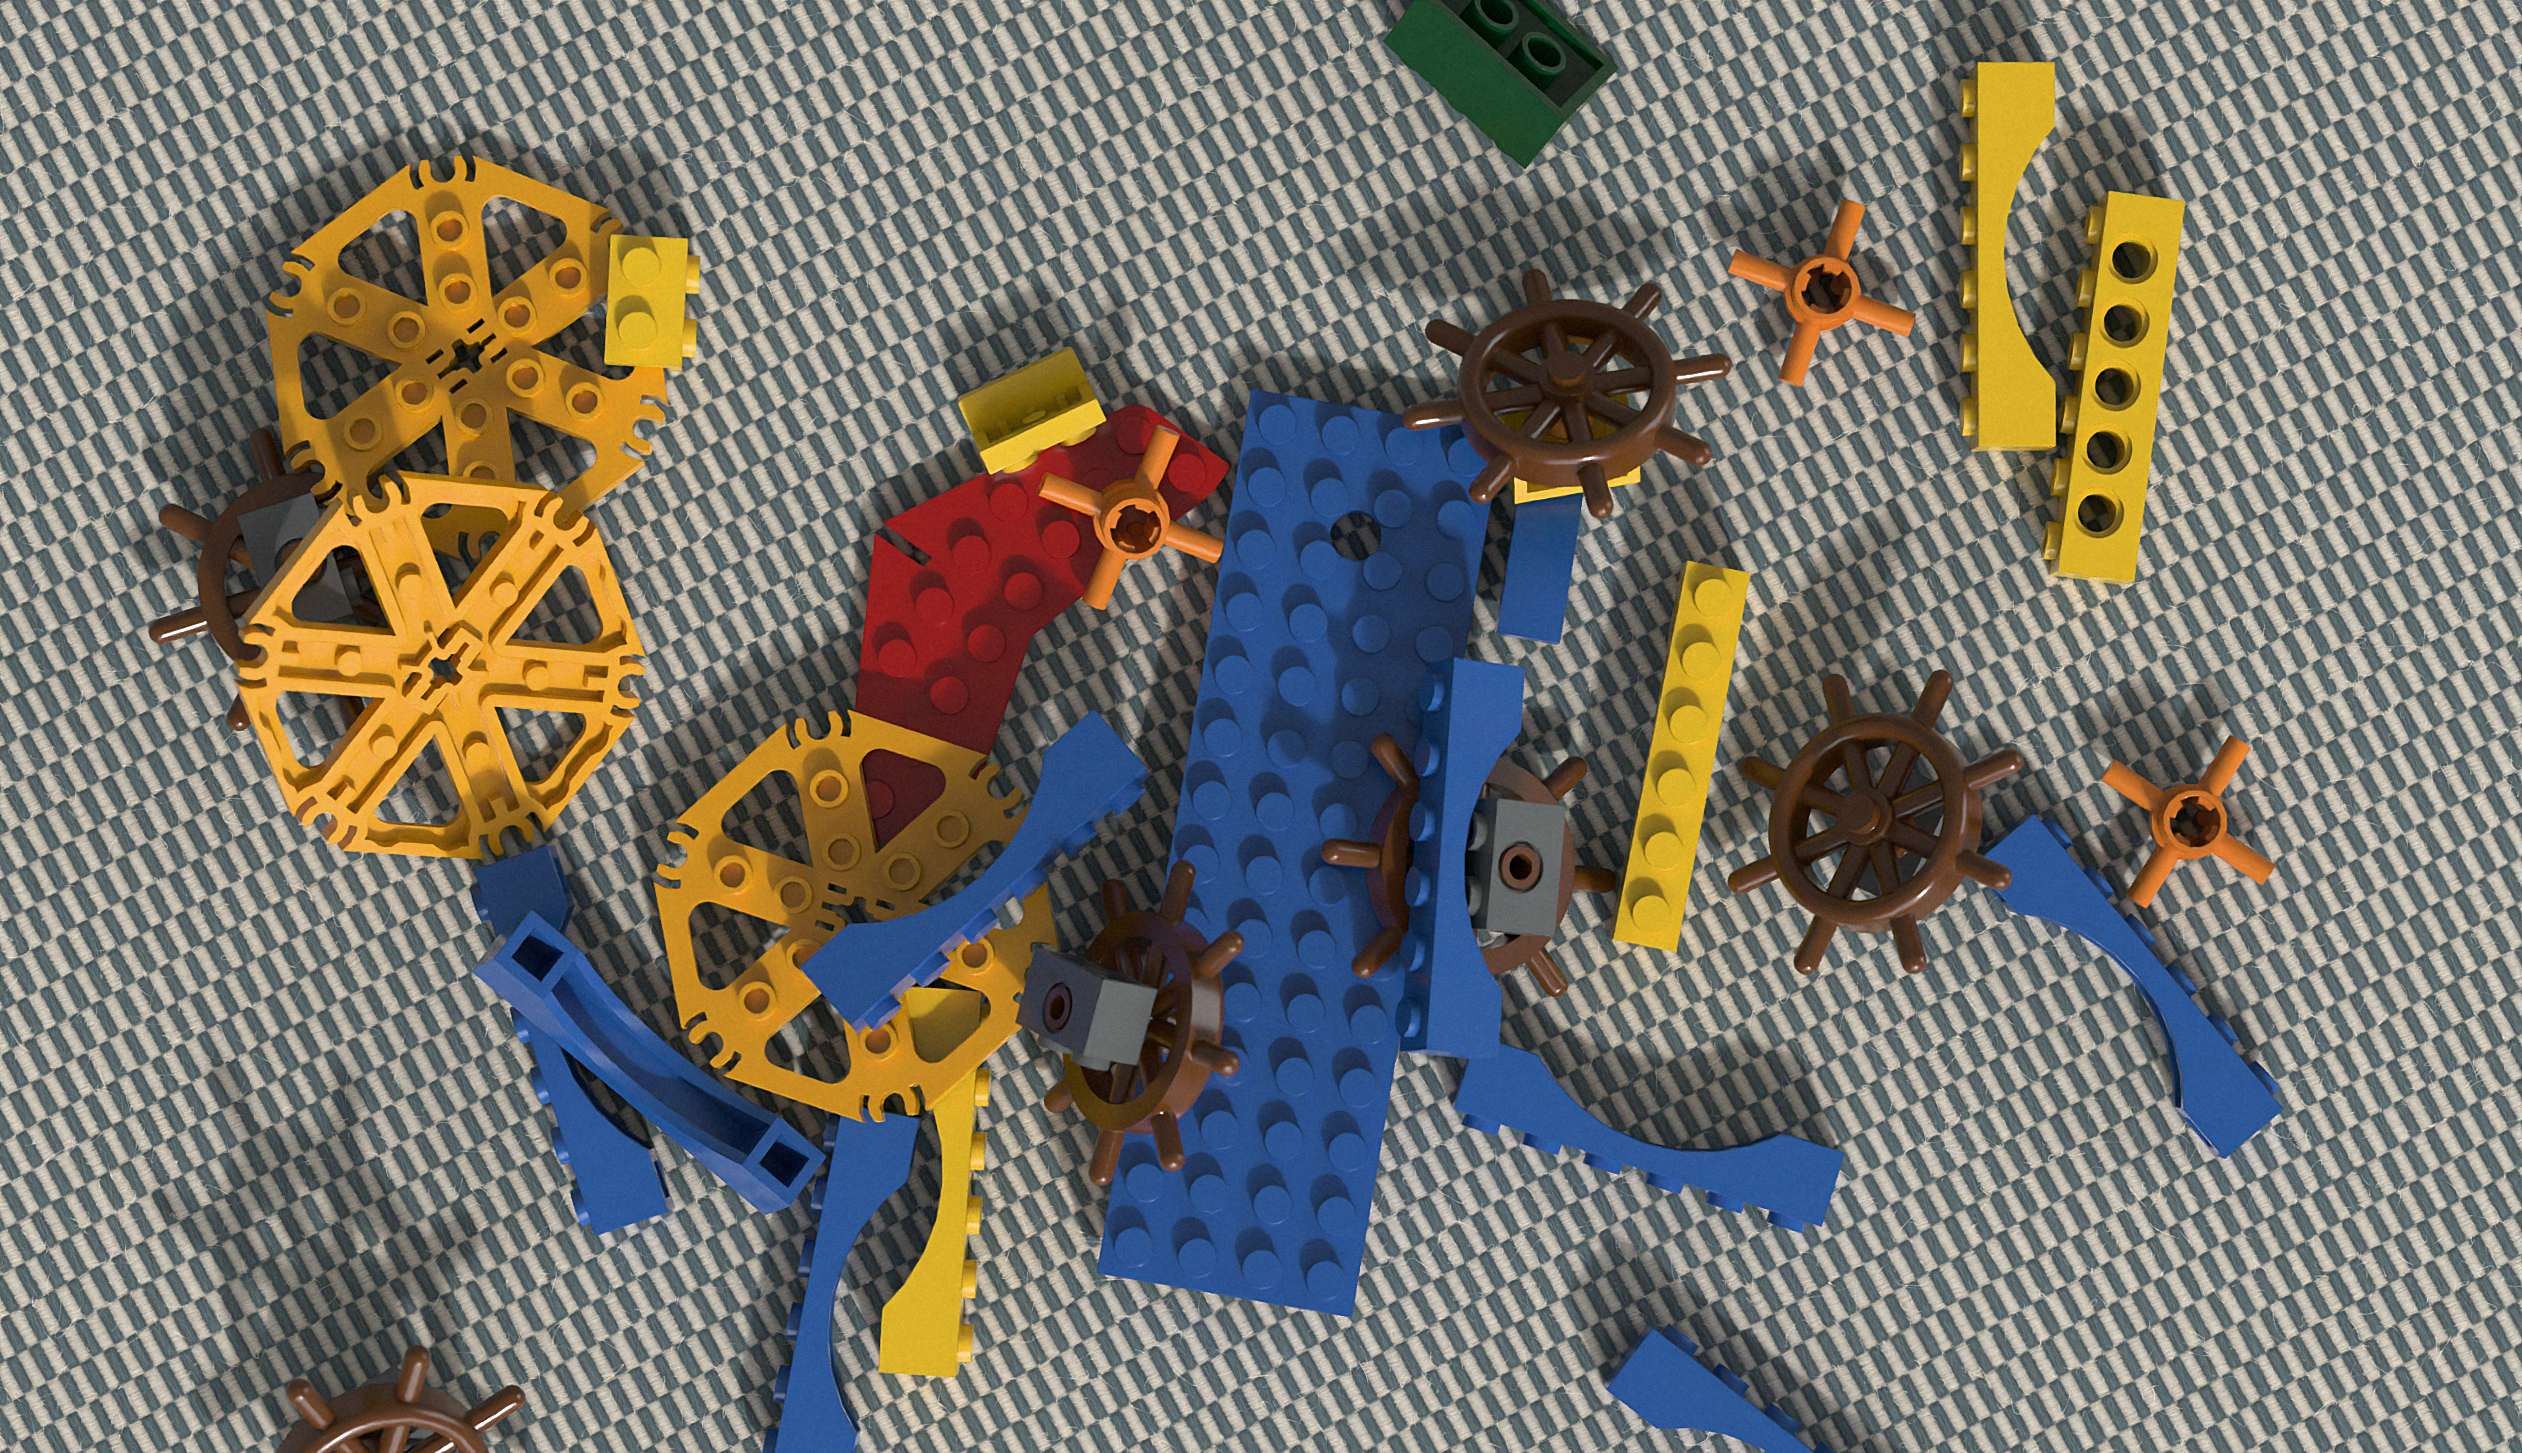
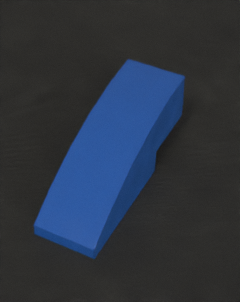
[1494,492,1583,645]

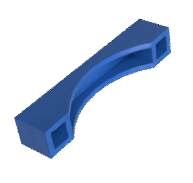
[1395,658,1525,1059]
[799,709,1149,1034]
[1978,813,2283,1159]
[470,845,675,1236]
[471,909,827,1215]
[1451,1042,1845,1233]
[762,1104,922,1453]
[1602,1323,1837,1453]

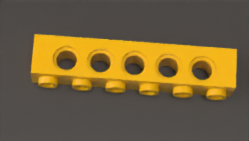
[2041,191,2185,585]

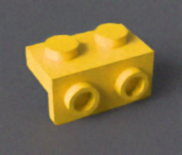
[604,234,700,372]
[957,347,1107,475]

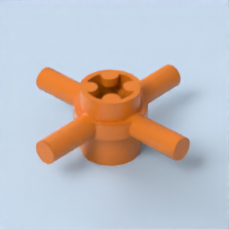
[1727,199,1916,387]
[1037,425,1224,610]
[2100,735,2275,909]

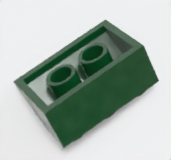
[1382,0,1619,169]

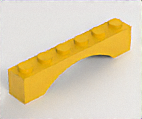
[1959,62,2056,451]
[1608,561,1751,952]
[878,985,991,1377]

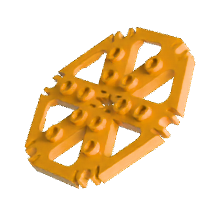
[266,155,669,563]
[233,471,646,860]
[654,710,1061,1124]

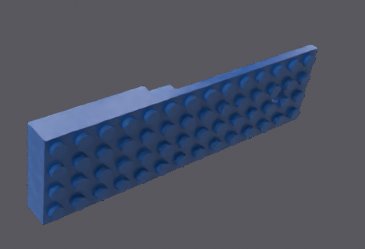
[1096,389,1491,1318]

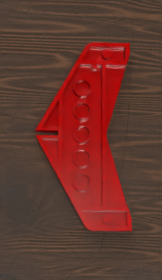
[854,404,1232,845]

